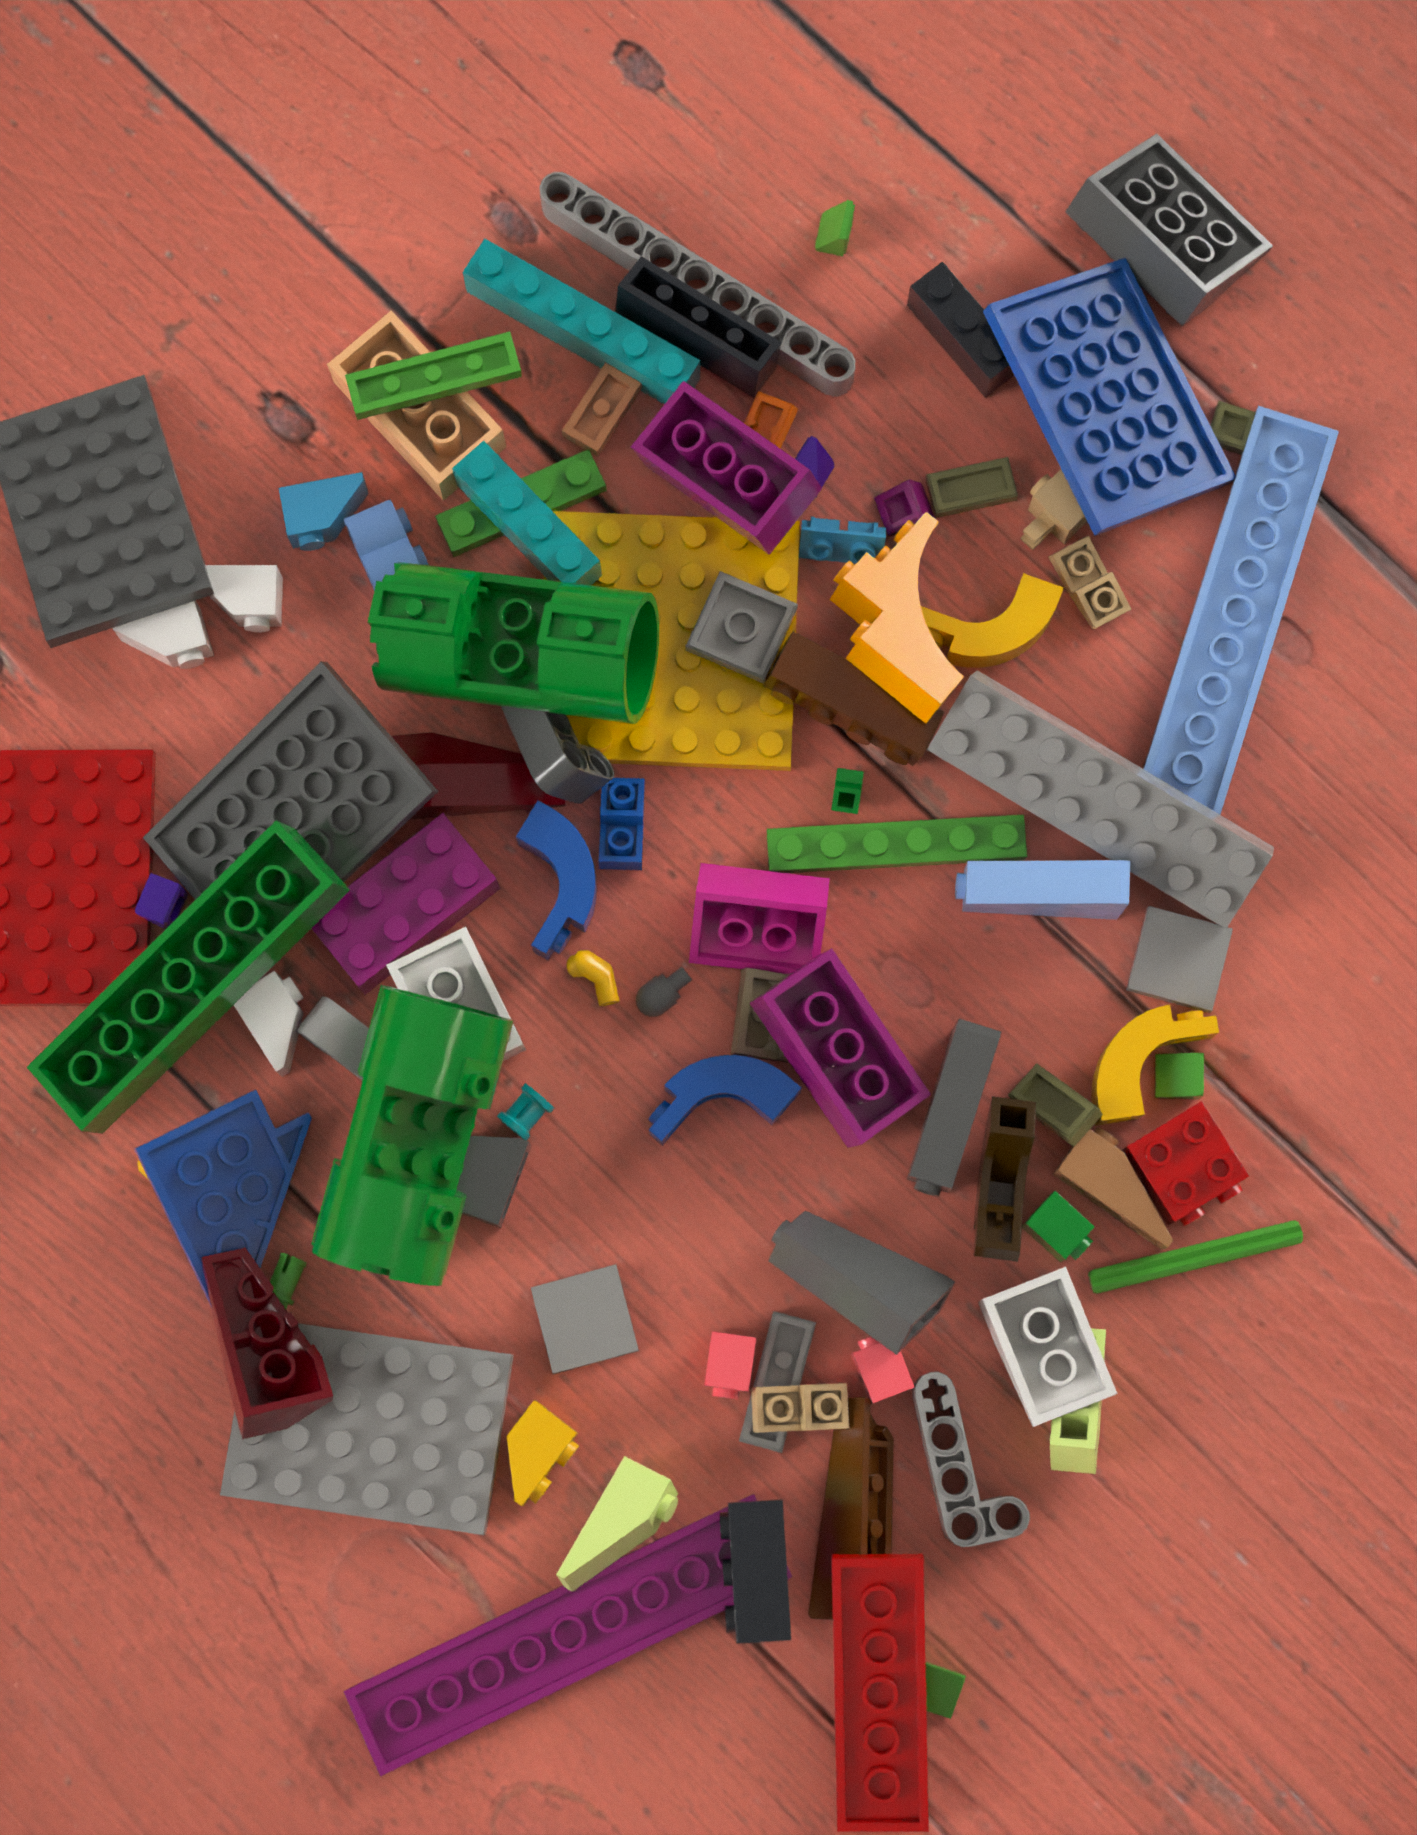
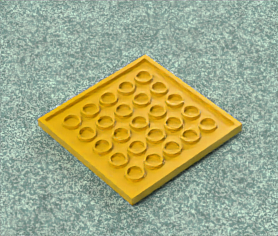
[544,511,800,771]

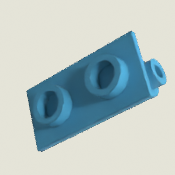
[799,516,886,563]

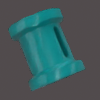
[497,1083,554,1141]

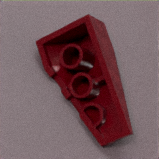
[391,732,566,820]
[201,1248,333,1440]

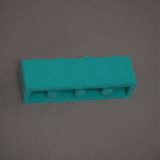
[452,440,602,585]

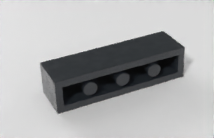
[615,256,782,398]

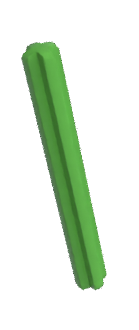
[1088,1220,1303,1294]

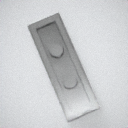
[739,1311,816,1453]

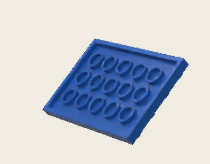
[983,258,1236,536]

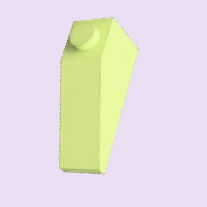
[1050,1328,1106,1474]
[556,1456,678,1592]

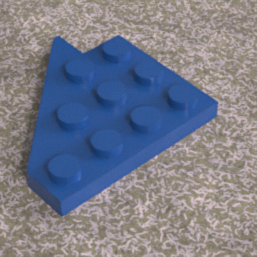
[134,1090,312,1308]

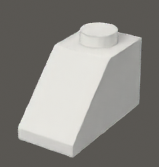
[205,565,283,632]
[113,601,214,669]
[234,971,303,1077]

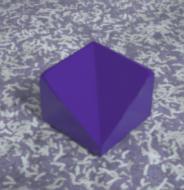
[795,436,835,499]
[135,873,188,929]

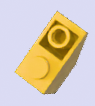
[507,1400,579,1506]

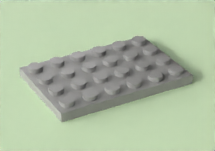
[220,1324,514,1535]

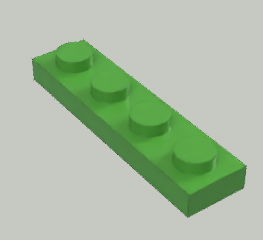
[345,331,522,420]
[435,449,607,558]

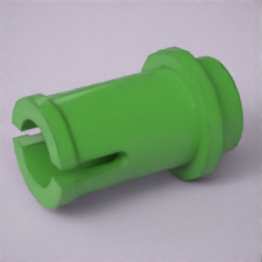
[269,1252,307,1309]

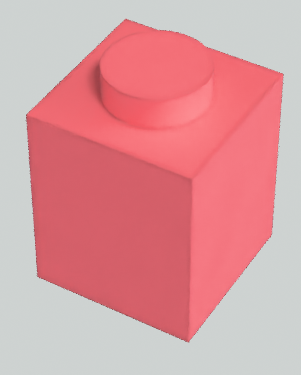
[704,1331,756,1400]
[851,1336,915,1404]

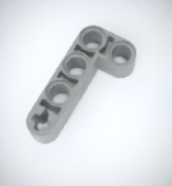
[296,996,369,1081]
[912,1372,1030,1547]

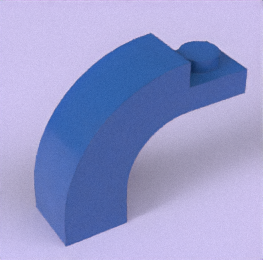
[516,800,597,961]
[648,1055,802,1146]

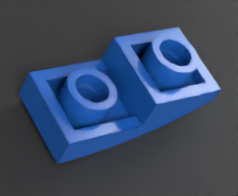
[599,778,645,870]

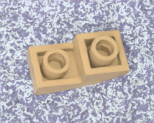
[1048,536,1131,629]
[751,1383,849,1433]

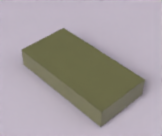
[925,457,1018,518]
[1008,1063,1103,1147]

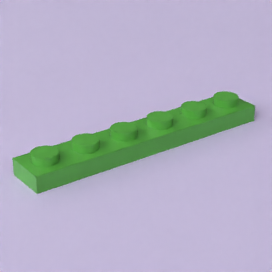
[766,815,1027,873]

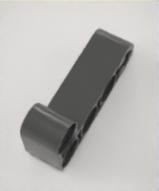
[501,706,614,804]

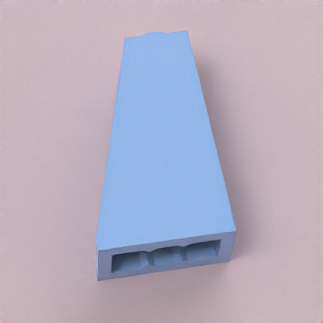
[955,860,1130,920]

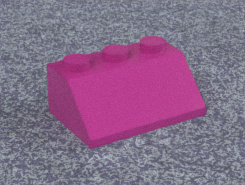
[689,863,830,974]

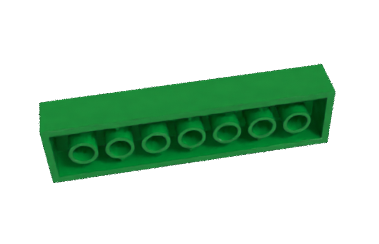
[27,820,350,1134]

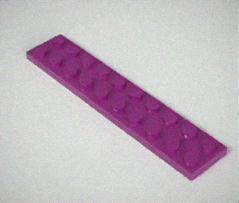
[343,1494,792,1777]

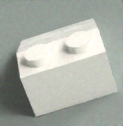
[386,926,526,1061]
[978,1267,1117,1427]

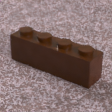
[763,631,945,766]

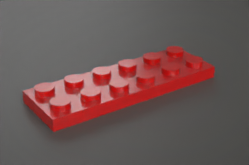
[832,1554,929,1832]

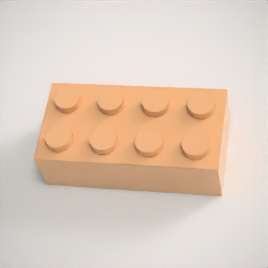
[327,311,506,501]

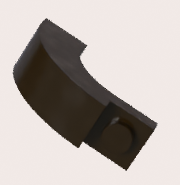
[973,1096,1036,1262]

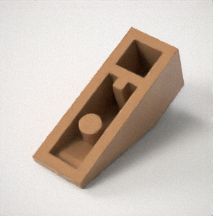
[1053,1127,1173,1250]

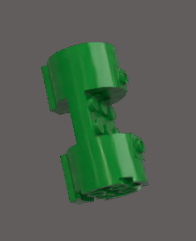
[367,562,659,724]
[311,985,514,1286]

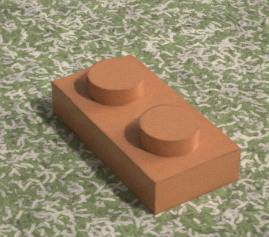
[562,362,642,457]

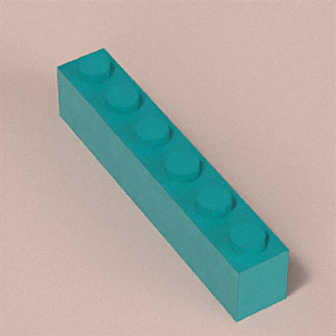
[463,238,700,404]

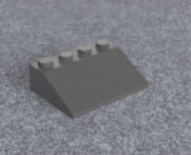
[1065,134,1273,326]

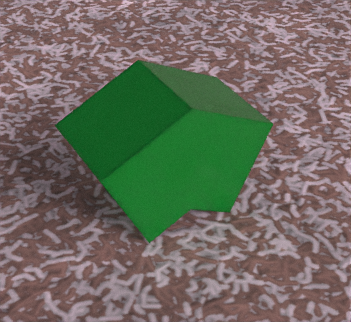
[831,768,864,814]

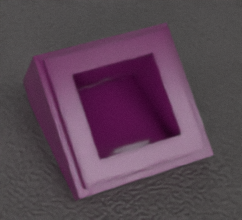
[874,479,935,536]

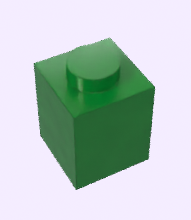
[1022,1191,1095,1262]

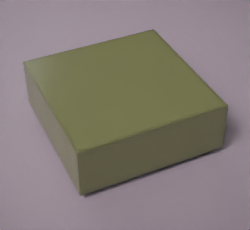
[1210,401,1256,455]

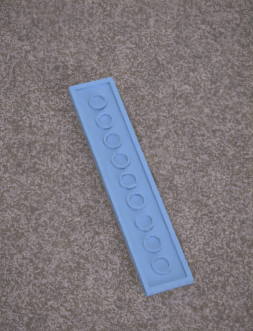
[1143,406,1339,814]

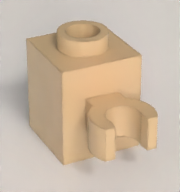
[1020,469,1087,550]

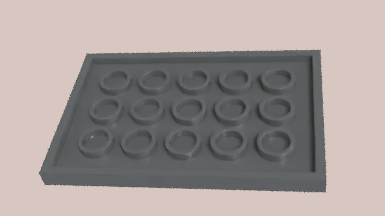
[0,375,214,648]
[143,661,438,900]

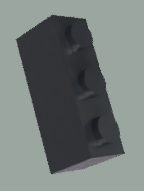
[907,261,1014,398]
[719,1499,791,1644]

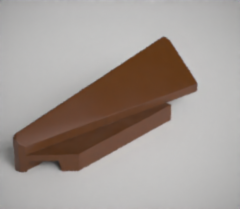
[808,1397,894,1620]

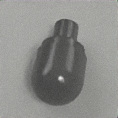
[636,966,692,1017]

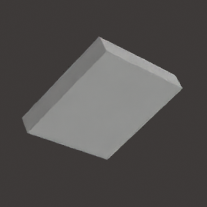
[685,571,798,684]
[1126,906,1233,1013]
[531,1264,639,1374]

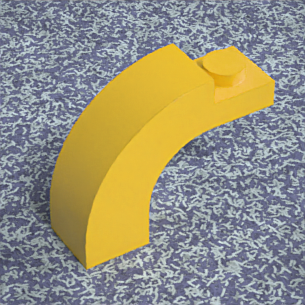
[921,573,1063,668]
[1091,1005,1219,1126]

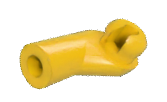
[566,950,620,1006]

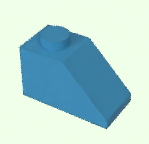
[279,472,368,551]

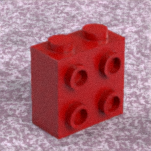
[1121,1101,1249,1227]

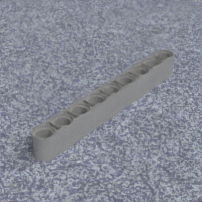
[540,172,855,396]

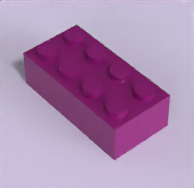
[631,381,822,555]
[311,813,500,995]
[749,948,931,1148]

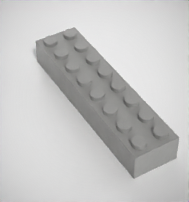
[927,670,1274,929]

